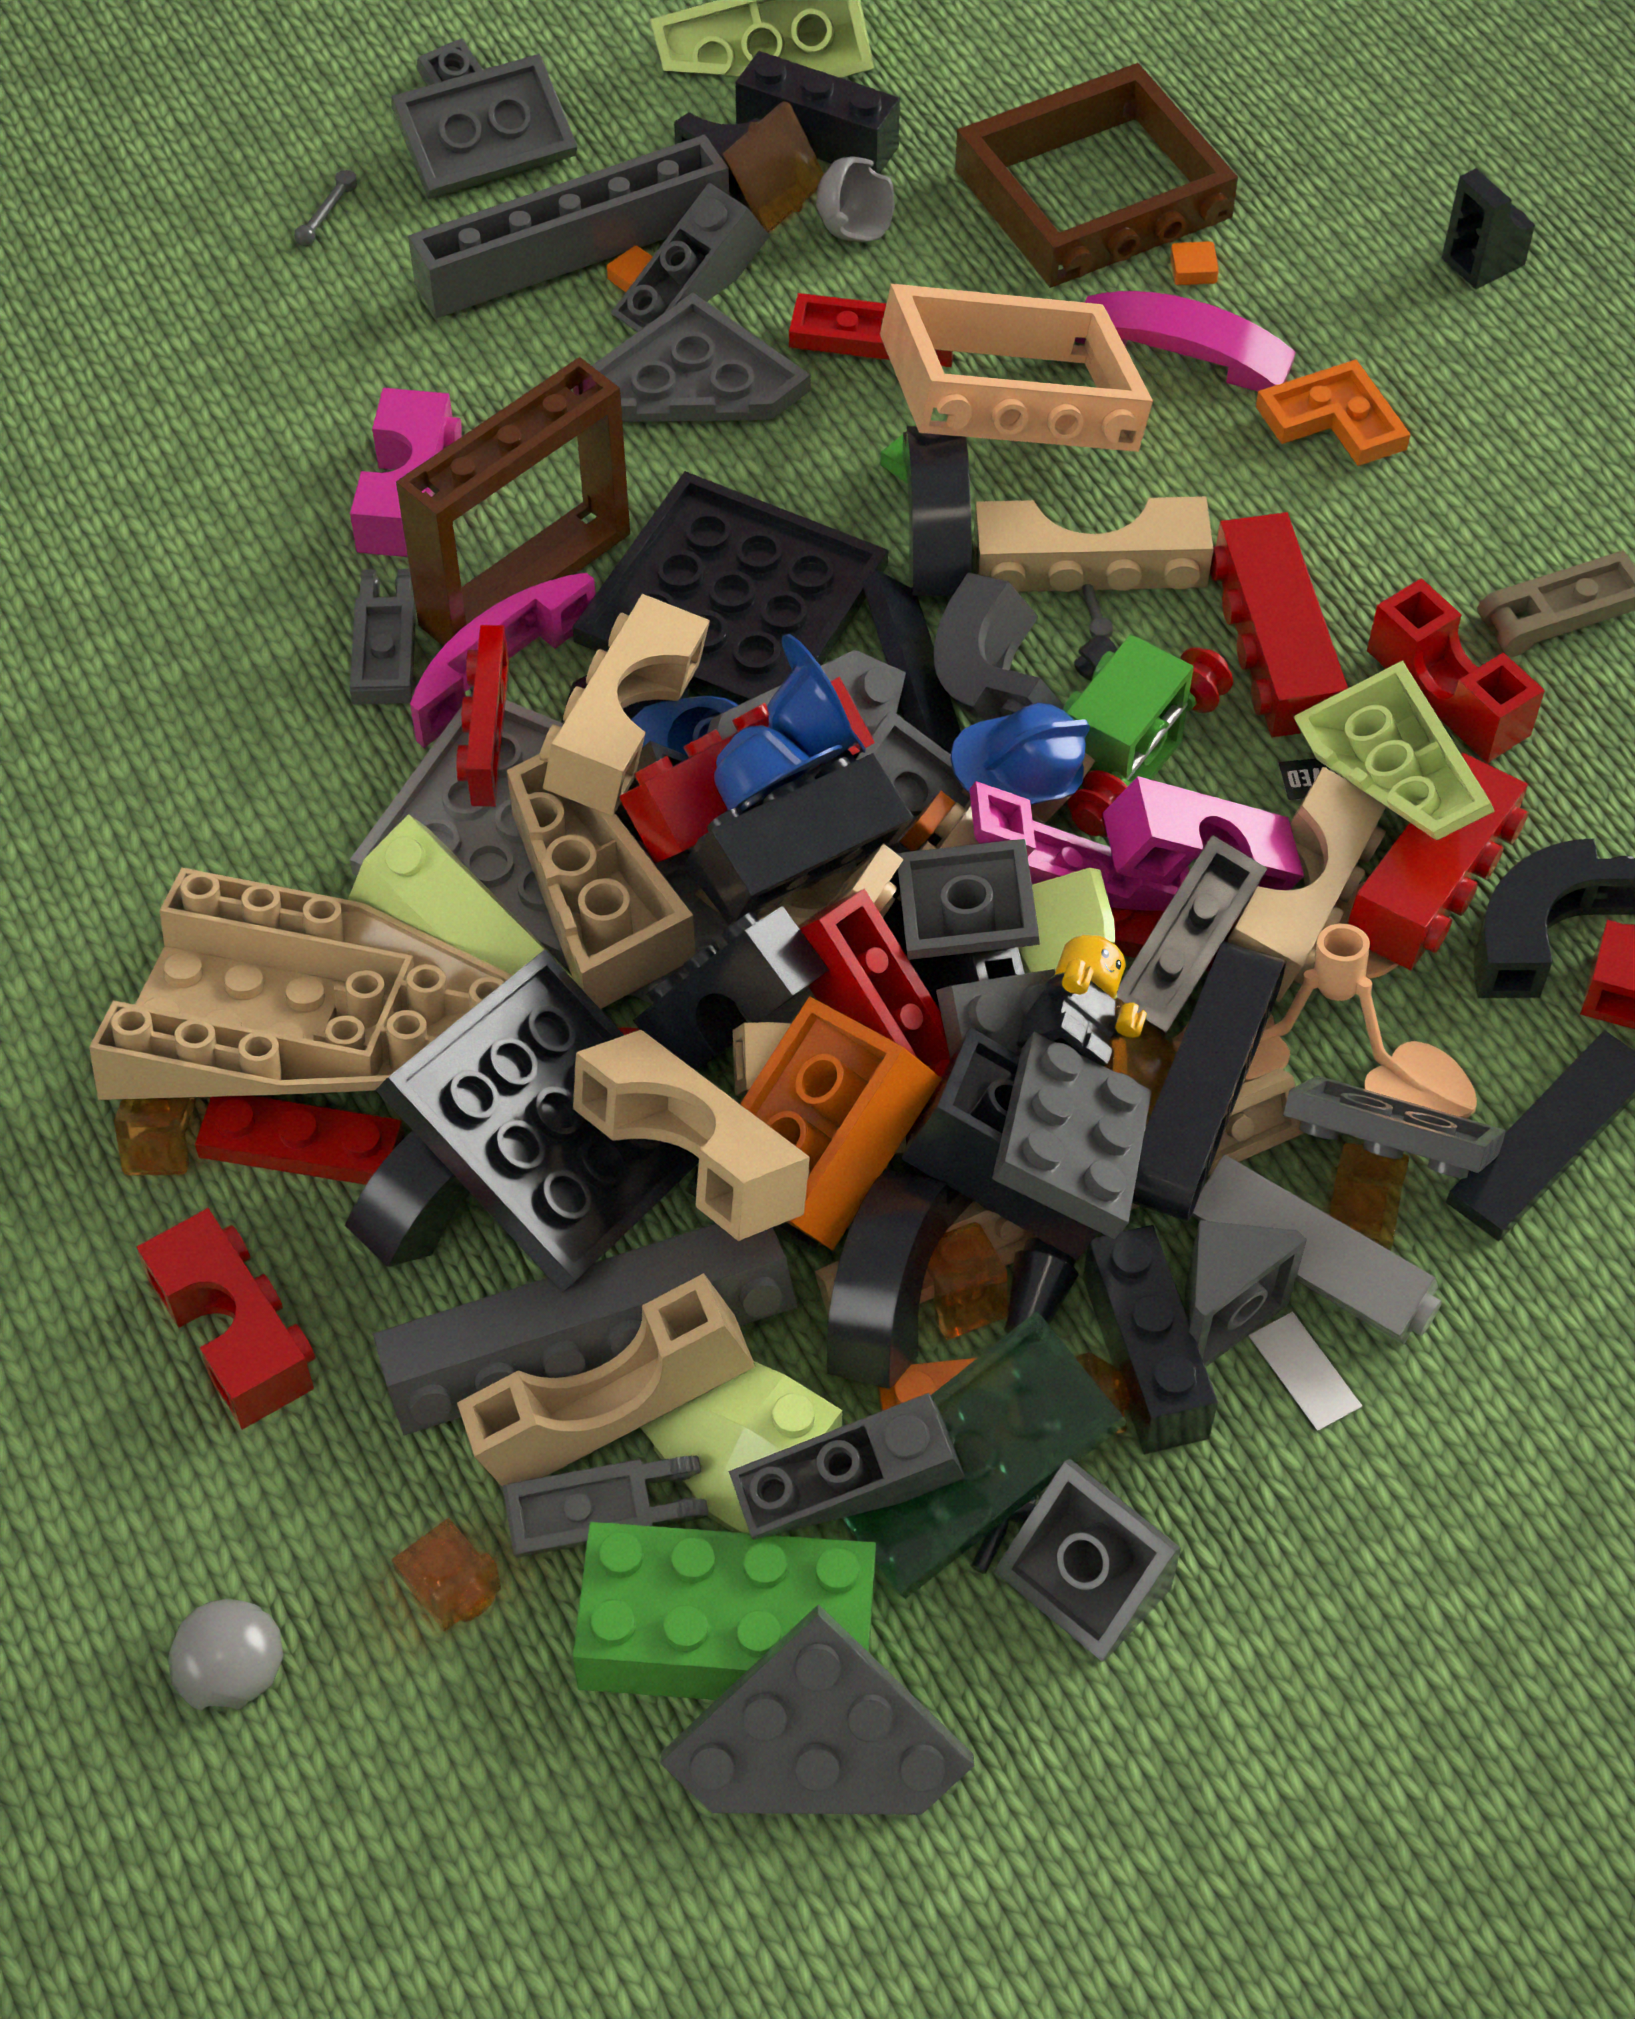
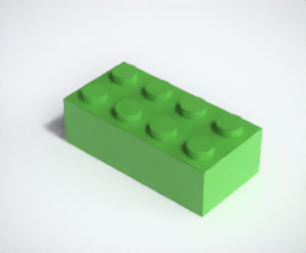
[573,1522,876,1700]

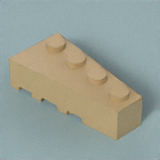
[507,753,695,1009]

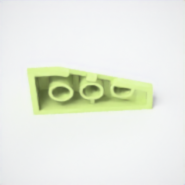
[650,0,874,78]
[348,814,572,978]

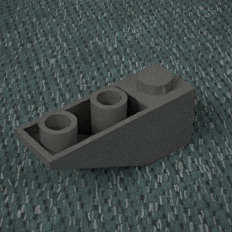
[611,182,770,332]
[729,1393,965,1540]

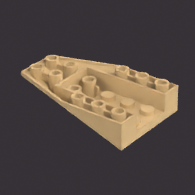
[89,868,513,1100]

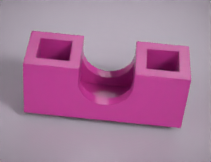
[350,388,462,557]
[1102,776,1304,903]

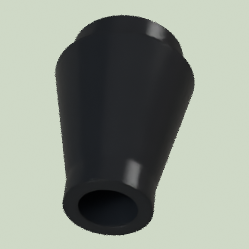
[1004,1238,1079,1344]

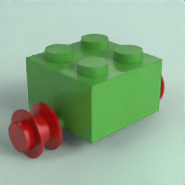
[1063,634,1233,837]

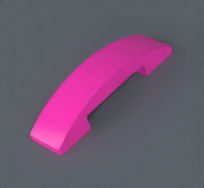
[1074,291,1296,391]
[410,573,596,748]
[969,781,1189,911]

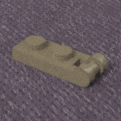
[1477,550,1635,657]

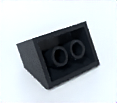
[901,1028,1099,1260]

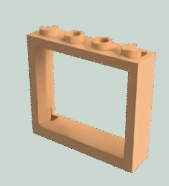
[880,284,1153,452]

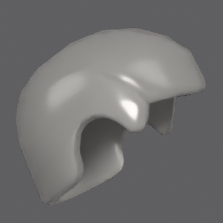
[816,157,895,242]
[168,1599,283,1710]

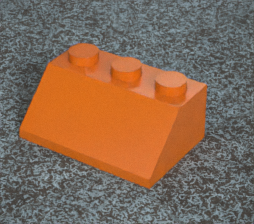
[740,996,942,1251]

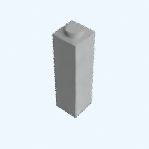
[1192,1154,1442,1345]

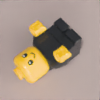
[1016,935,1147,1066]

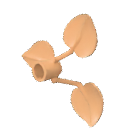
[1172,882,1477,1119]

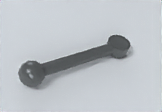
[294,170,357,246]
[1082,584,1113,638]

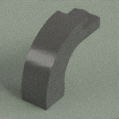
[934,573,1064,723]

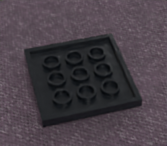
[572,471,888,705]
[376,950,699,1292]

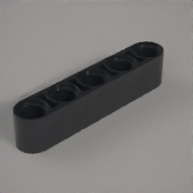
[1132,941,1287,1221]

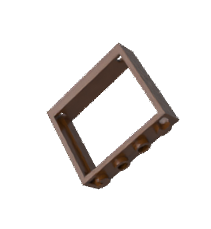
[955,63,1238,288]
[396,357,630,647]

